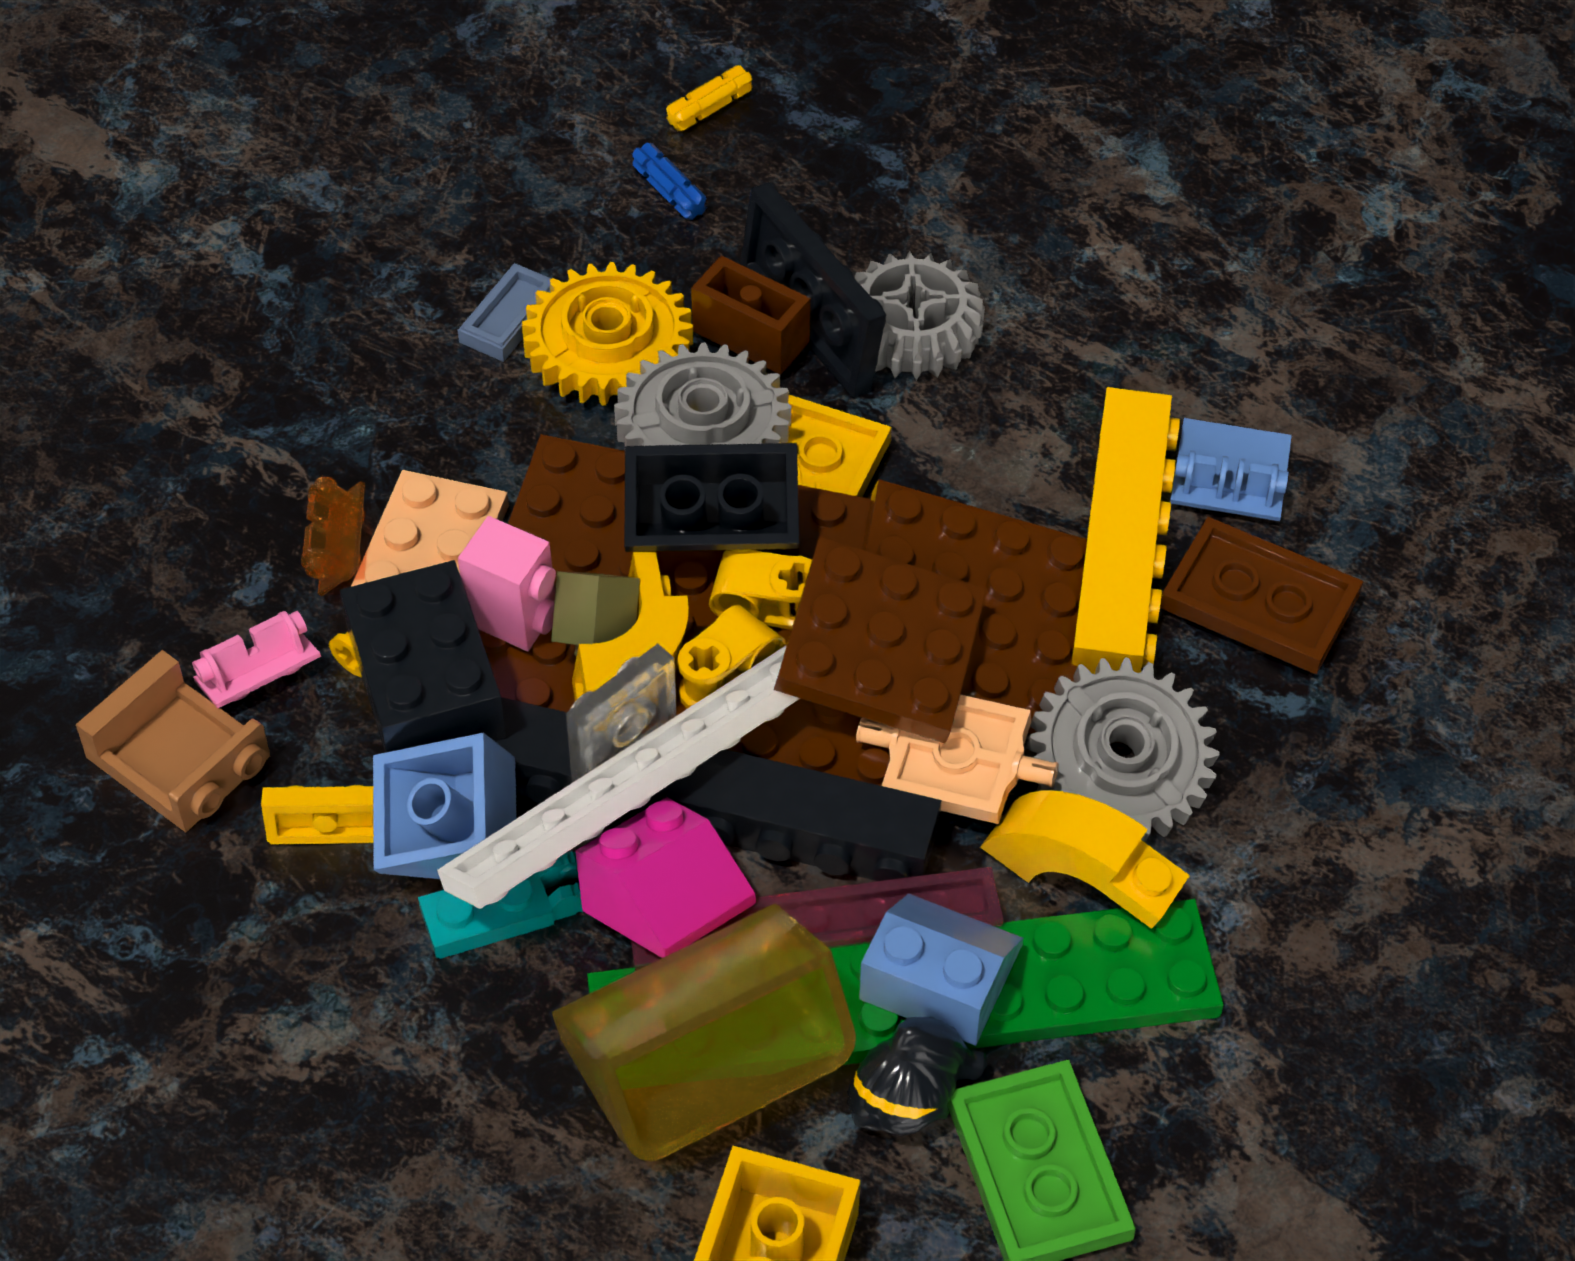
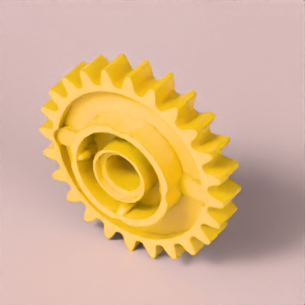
[522,262,693,406]

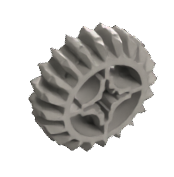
[855,251,985,381]

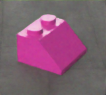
[575,797,756,960]

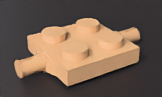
[856,694,1059,824]

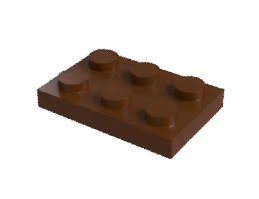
[1160,517,1364,675]

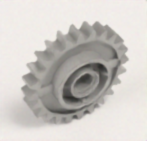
[614,343,792,446]
[1026,657,1219,842]

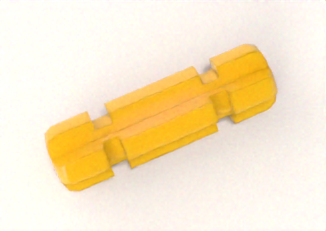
[666,65,752,131]

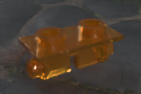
[301,477,365,596]

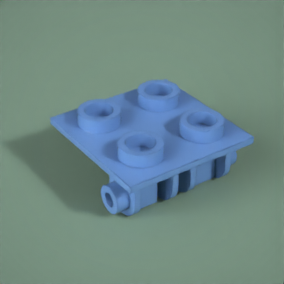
[1170,418,1292,521]

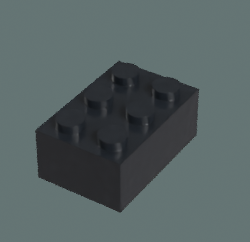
[340,560,507,753]

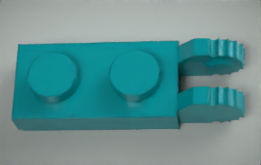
[418,850,583,959]

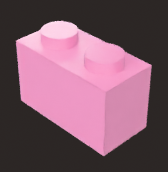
[458,516,556,651]

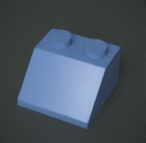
[373,733,516,879]
[859,893,1023,1046]

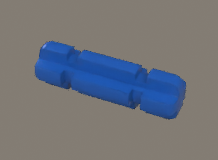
[632,143,707,220]

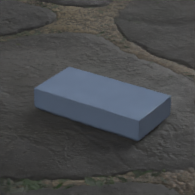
[458,263,551,362]

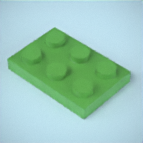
[947,1059,1136,1261]

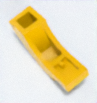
[572,552,689,728]
[980,790,1190,929]

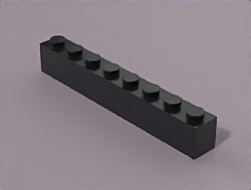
[495,697,942,892]

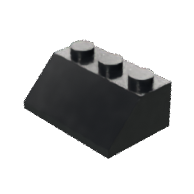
[624,443,799,552]

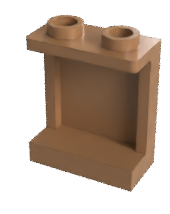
[76,650,270,833]

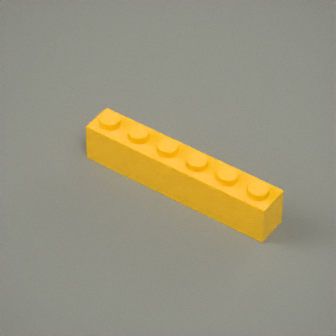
[1071,387,1180,674]

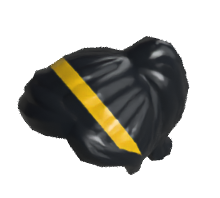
[847,1017,987,1137]

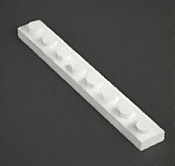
[437,646,800,909]

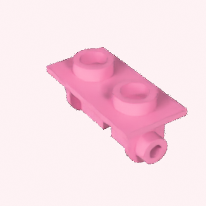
[192,611,321,709]

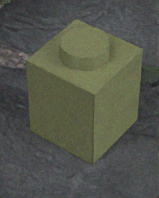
[551,571,640,656]

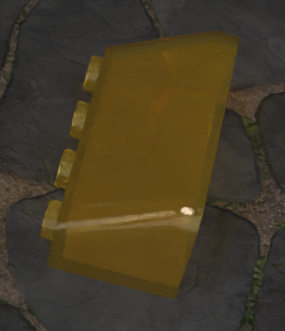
[551,903,856,1161]

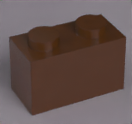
[691,255,811,375]

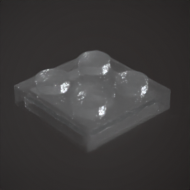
[566,643,676,783]

